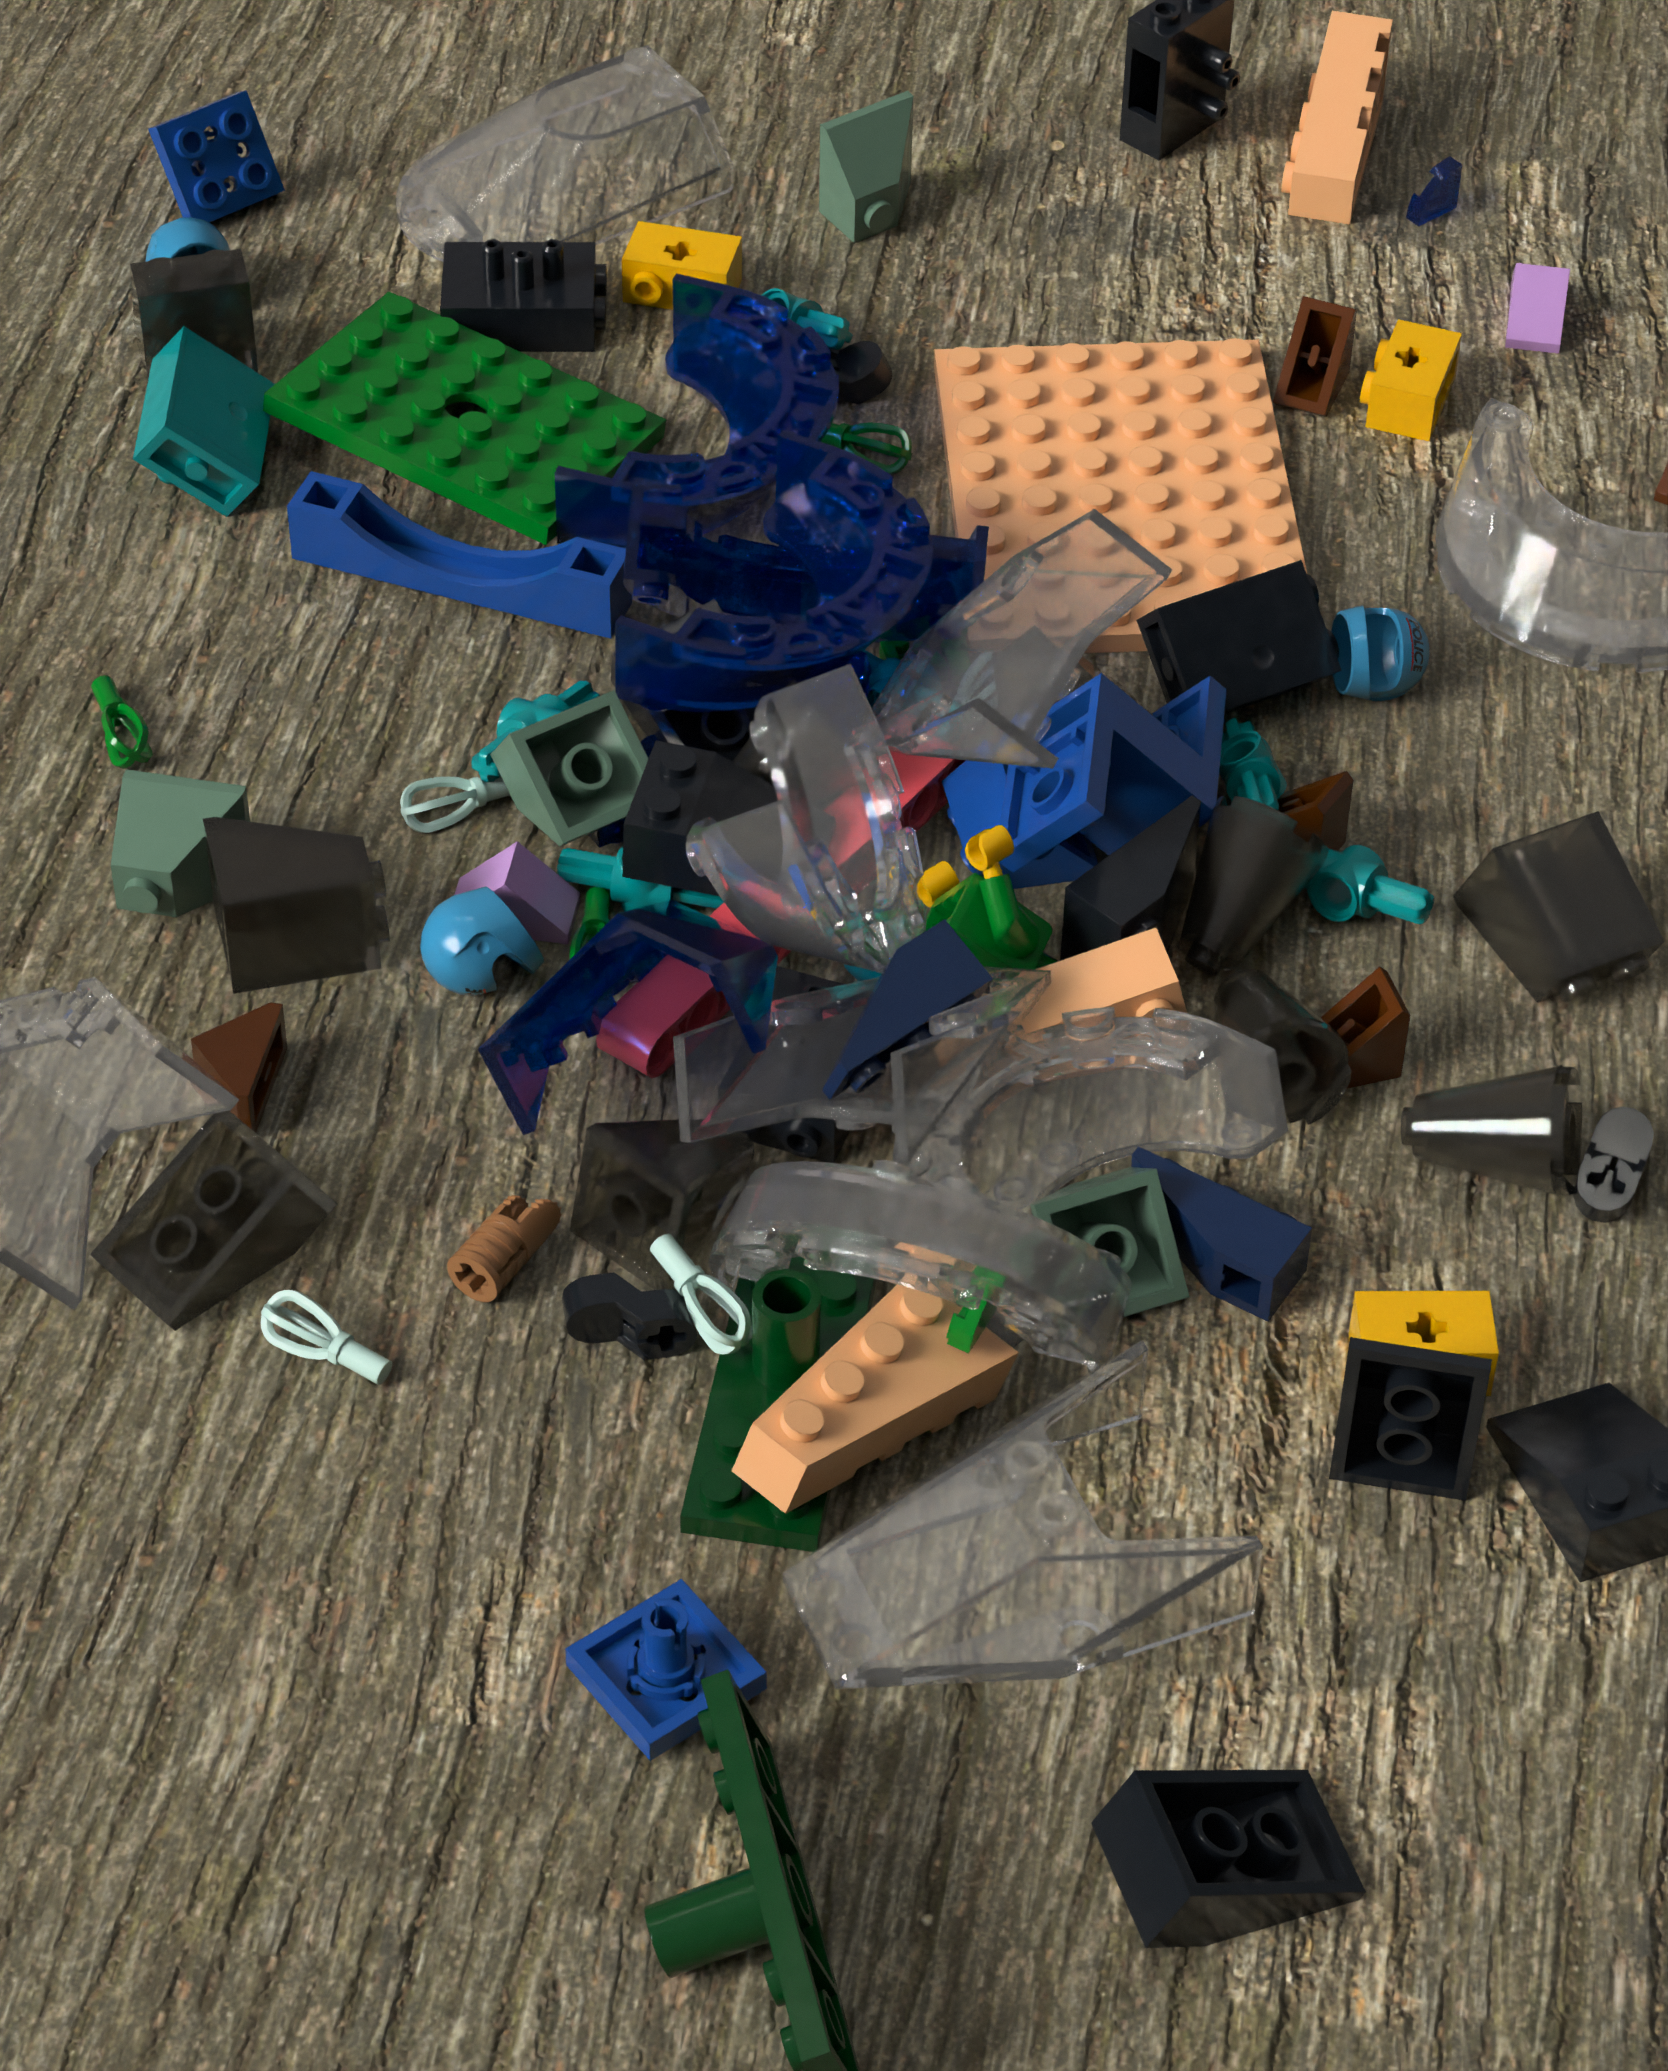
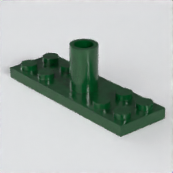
[680,1205,886,1553]
[644,1669,860,2071]

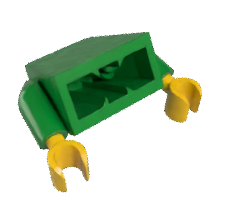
[916,825,1058,986]

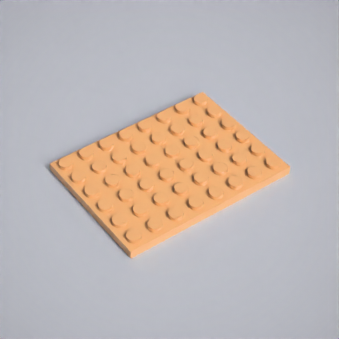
[934,338,1307,657]

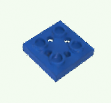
[148,90,285,222]
[565,1579,767,1761]

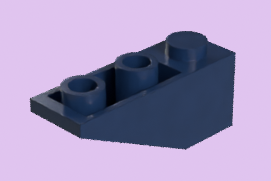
[822,919,993,1100]
[1131,1146,1312,1322]

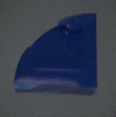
[1406,156,1463,226]

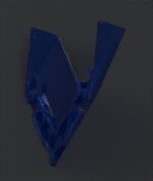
[478,900,778,1135]

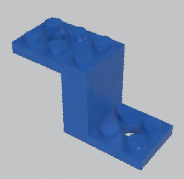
[999,673,1226,873]

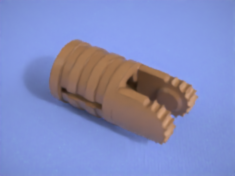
[447,1195,562,1302]

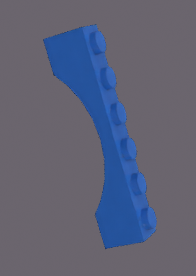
[287,471,632,639]

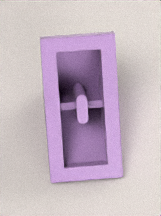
[1505,263,1570,354]
[454,841,580,944]

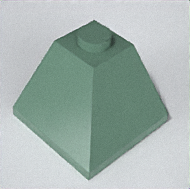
[819,91,914,243]
[490,690,648,847]
[111,769,256,917]
[1030,1167,1190,1334]

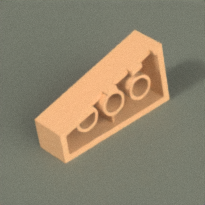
[1281,11,1393,224]
[927,928,1200,1106]
[732,1270,1019,1514]

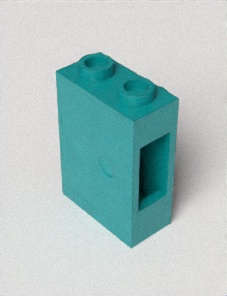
[133,326,275,517]

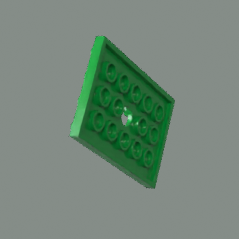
[263,292,666,545]

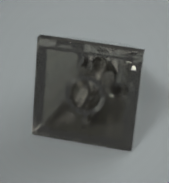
[570,1118,754,1290]

